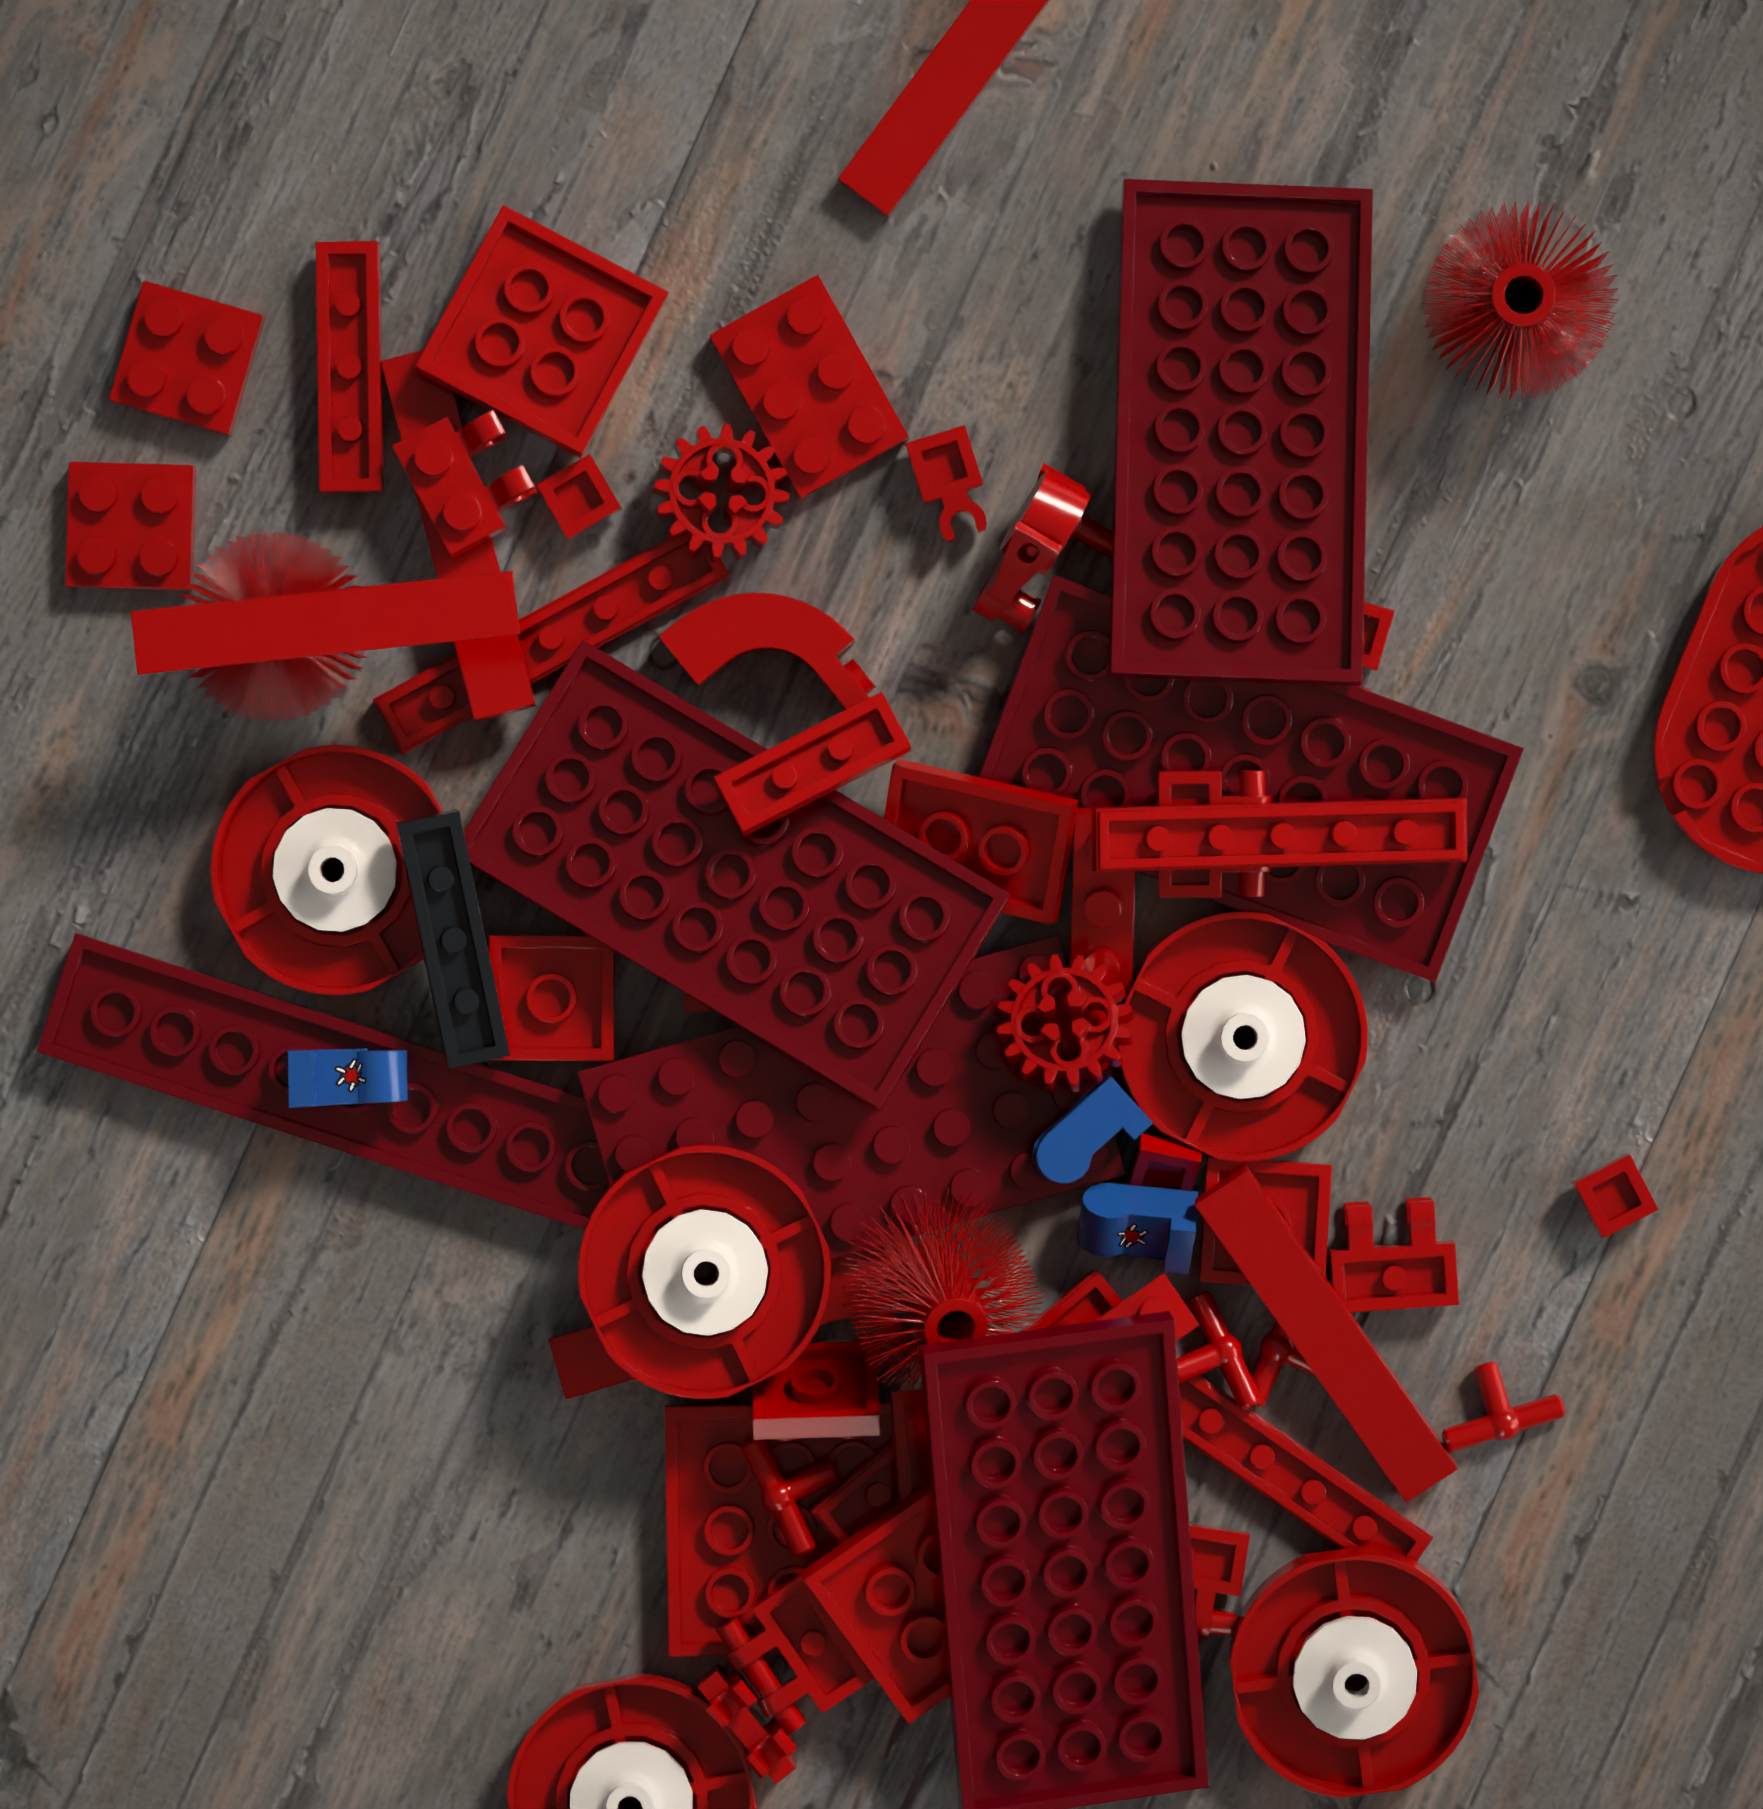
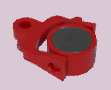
[971,463,1113,634]

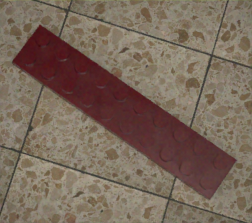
[37,933,610,1230]

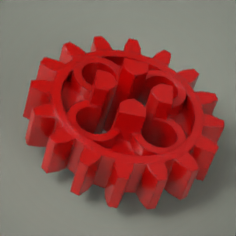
[652,424,790,562]
[997,954,1134,1092]

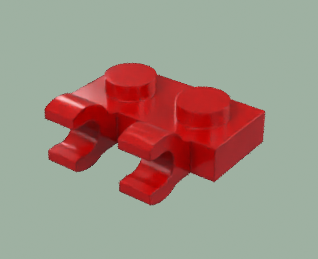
[392,410,538,559]
[1329,1197,1459,1312]
[697,1663,798,1784]

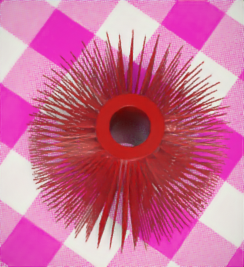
[1422,200,1619,401]
[178,531,367,721]
[838,1187,1049,1408]

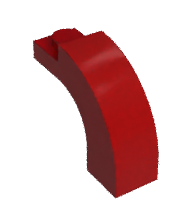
[659,593,876,710]

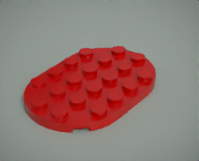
[1651,526,1763,874]

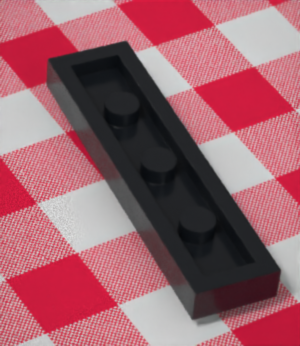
[395,809,510,1069]

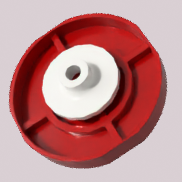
[211,745,445,995]
[1117,912,1368,1162]
[577,1145,831,1399]
[1228,1546,1479,1798]
[507,1673,758,1809]

